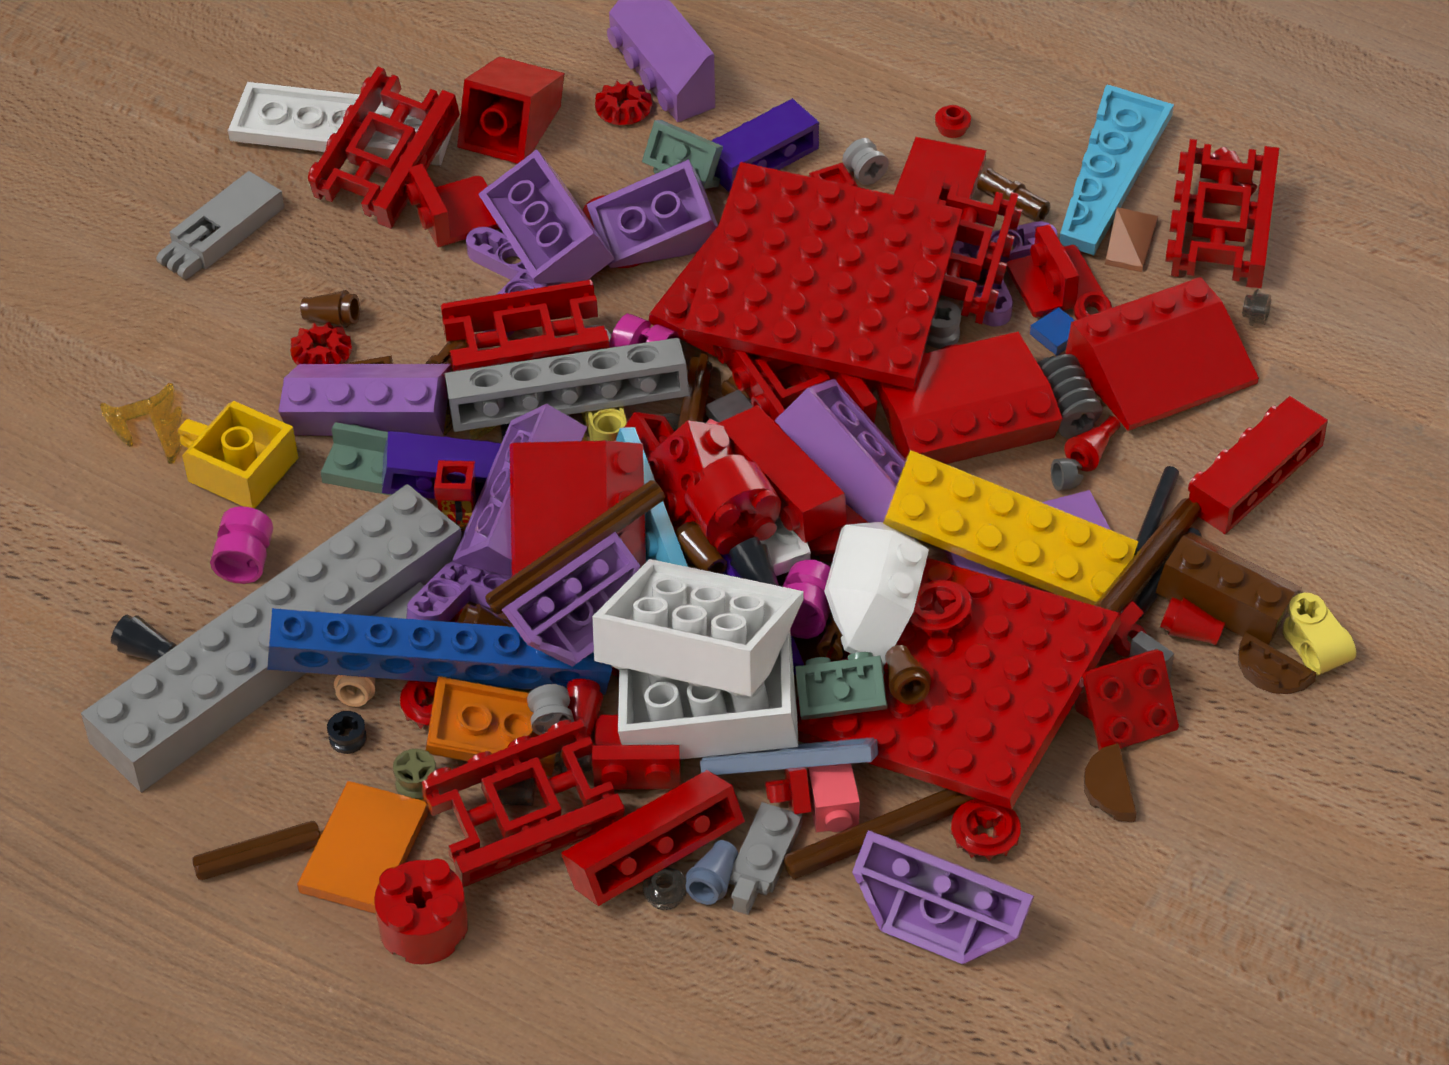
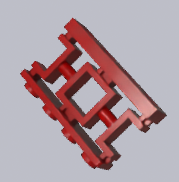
[308,66,460,229]
[1165,139,1280,289]
[922,169,1022,324]
[440,280,610,372]
[713,345,878,429]
[422,719,625,888]

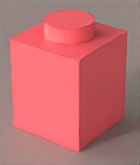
[807,763,860,833]

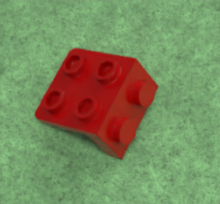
[406,164,500,248]
[646,420,734,528]
[592,715,681,789]

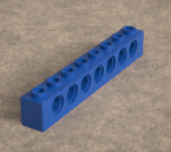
[267,608,612,695]

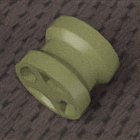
[393,749,436,801]

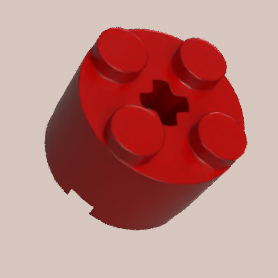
[685,455,781,554]
[374,858,468,965]

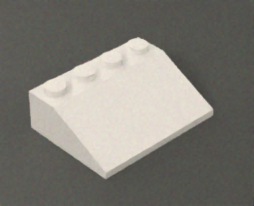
[592,559,804,696]
[618,630,798,759]

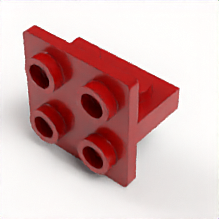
[1006,224,1104,318]
[1074,649,1179,750]

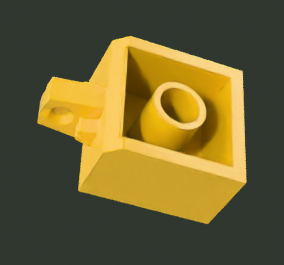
[178,401,299,509]

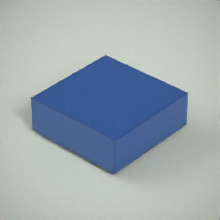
[1030,308,1075,356]

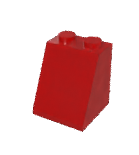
[457,56,565,164]

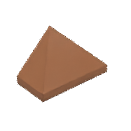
[1105,207,1158,272]

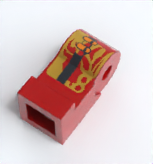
[434,460,477,532]

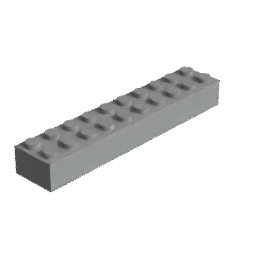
[81,484,462,792]

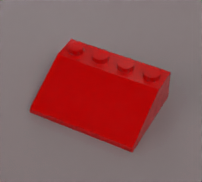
[1065,277,1259,431]
[874,331,1062,464]
[509,440,646,576]

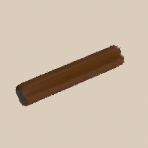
[192,821,321,880]

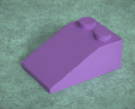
[587,159,718,268]

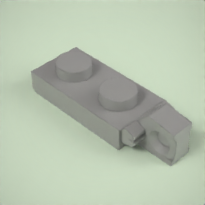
[729,802,803,915]

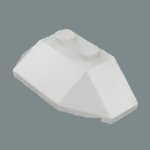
[824,522,929,665]

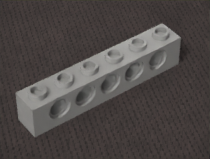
[445,338,689,432]

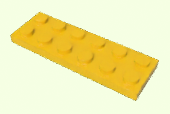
[883,450,1138,605]

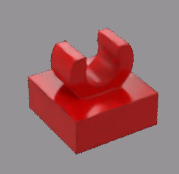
[1108,601,1147,657]
[765,767,812,814]

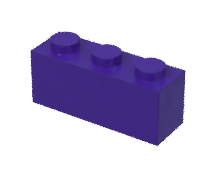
[712,98,819,193]
[382,431,501,501]

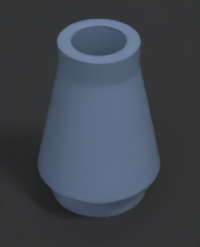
[686,840,738,905]

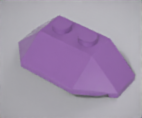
[502,532,640,667]
[852,830,1035,964]

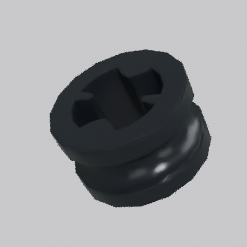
[327,711,367,754]

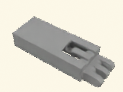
[156,171,284,279]

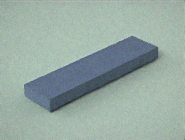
[700,737,879,775]

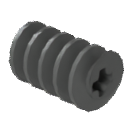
[1037,354,1103,439]

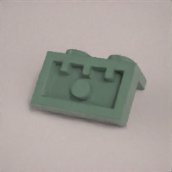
[642,120,723,190]
[321,422,392,496]
[795,652,888,720]

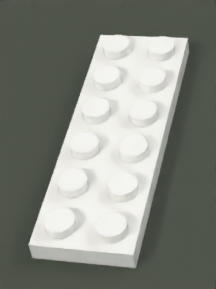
[228,82,455,165]

